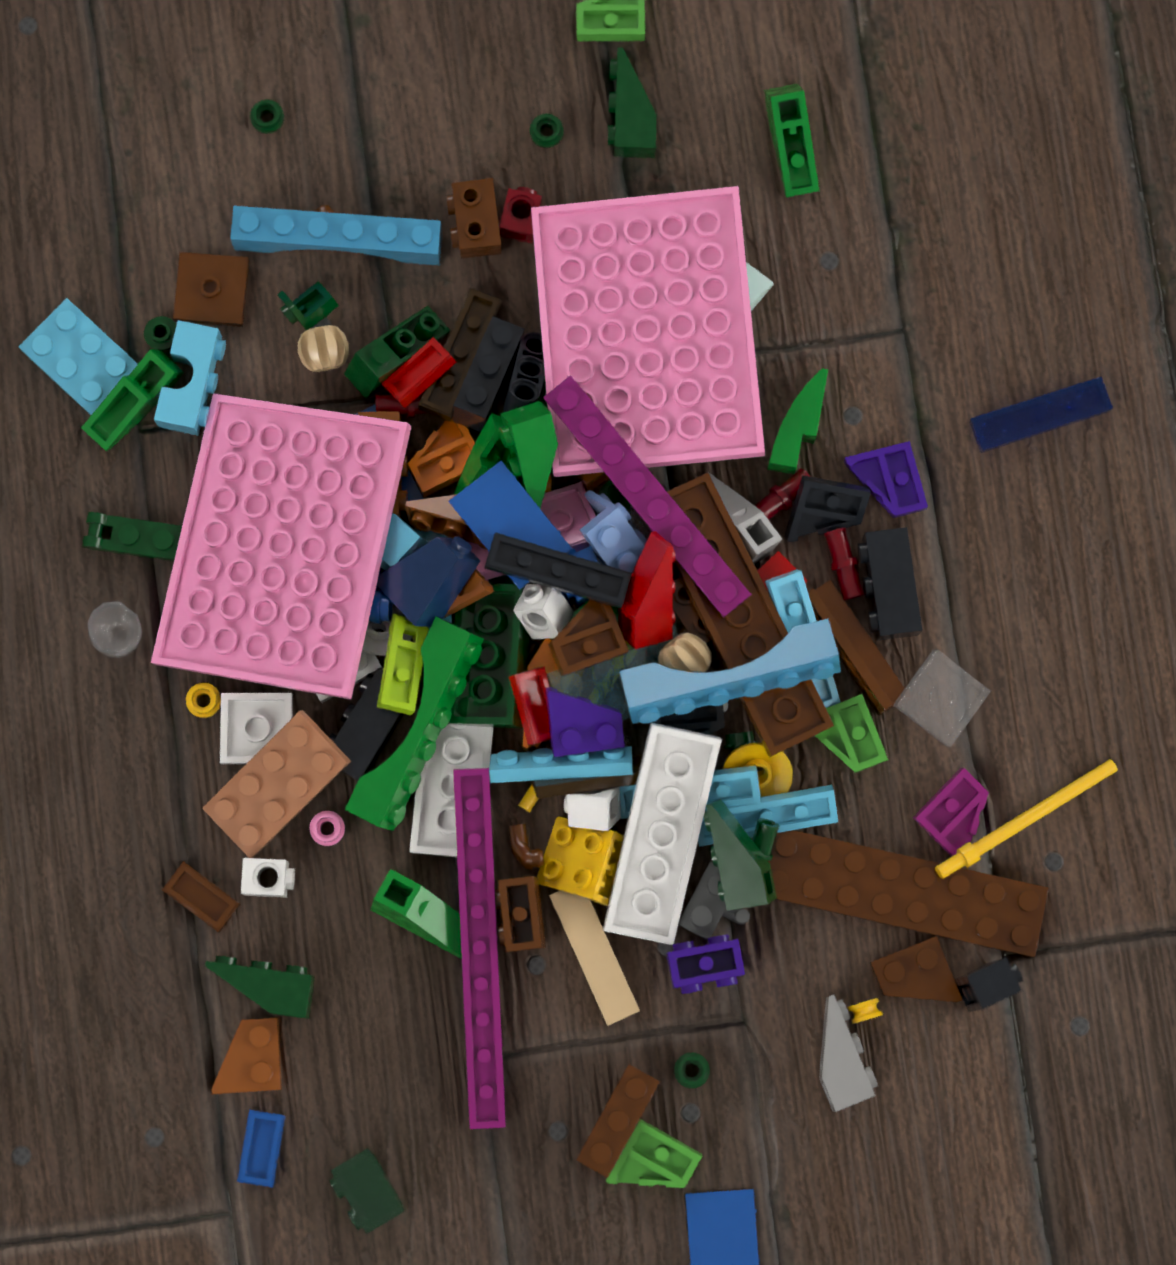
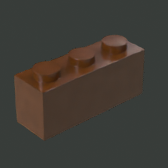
[576,1064,660,1178]

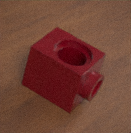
[499,187,542,244]

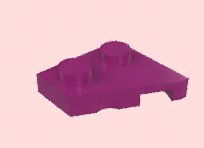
[913,767,989,857]

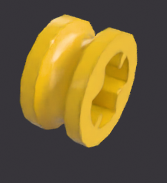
[847,998,883,1024]

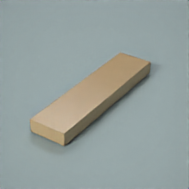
[549,891,640,1026]

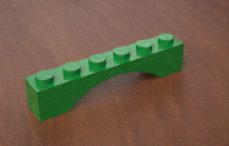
[345,617,484,831]

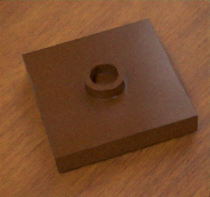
[173,252,250,327]

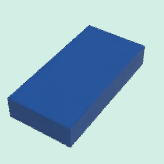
[237,1110,286,1187]

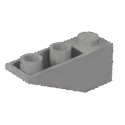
[705,472,782,565]
[819,995,878,1112]

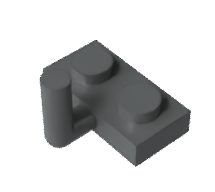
[678,861,750,941]

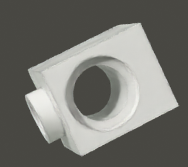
[513,584,574,639]
[564,787,621,831]
[241,858,295,898]

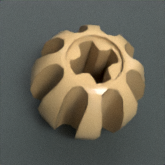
[298,325,349,372]
[658,633,711,672]

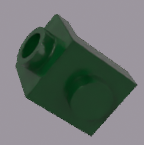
[277,281,339,330]

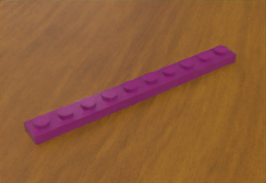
[453,768,506,1129]

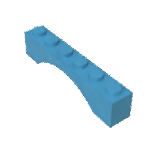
[230,206,442,265]
[619,619,841,724]

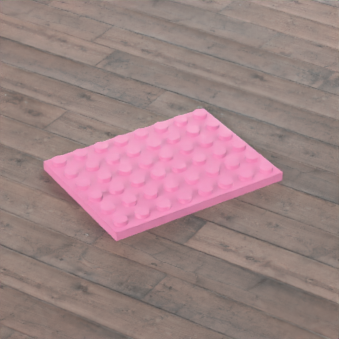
[531,186,765,477]
[151,394,412,700]

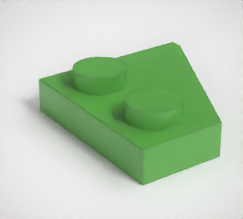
[577,0,645,41]
[815,694,889,773]
[606,1119,703,1188]

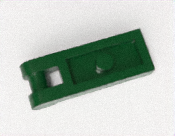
[82,512,182,561]

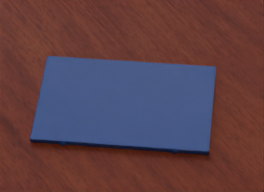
[448,461,572,590]
[685,1189,759,1265]

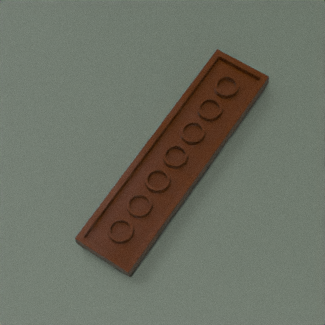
[667,473,834,758]
[769,830,1049,958]

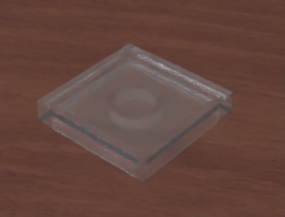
[893,649,991,747]

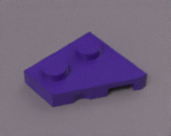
[844,441,928,518]
[546,687,625,757]

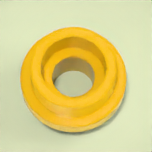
[186,683,221,718]

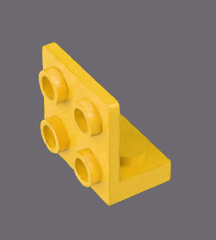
[537,817,624,907]

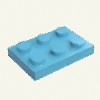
[19,298,138,415]

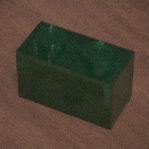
[329,1148,406,1234]

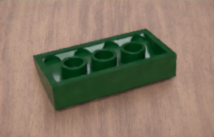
[448,584,530,728]

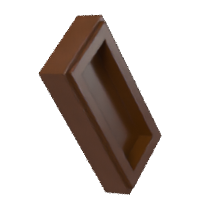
[162,861,241,933]

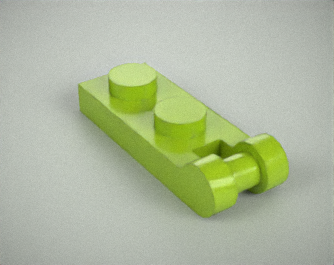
[377,613,429,715]

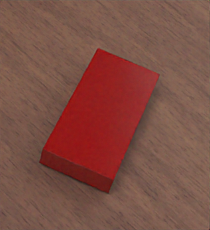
[382,337,456,408]
[509,666,551,745]

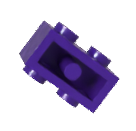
[666,934,745,994]

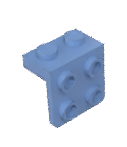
[580,490,647,573]

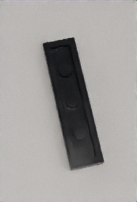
[484,532,632,609]

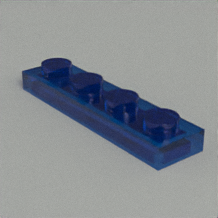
[969,376,1113,453]

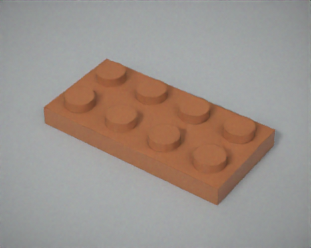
[202,710,351,858]

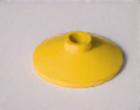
[723,743,793,797]

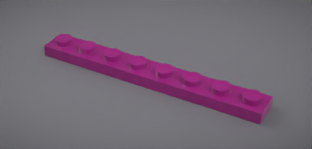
[543,375,751,617]

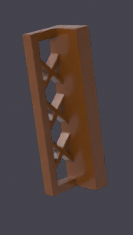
[808,580,909,716]

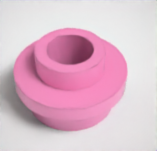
[309,811,345,846]

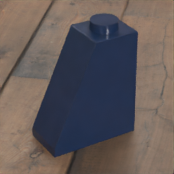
[377,537,481,627]

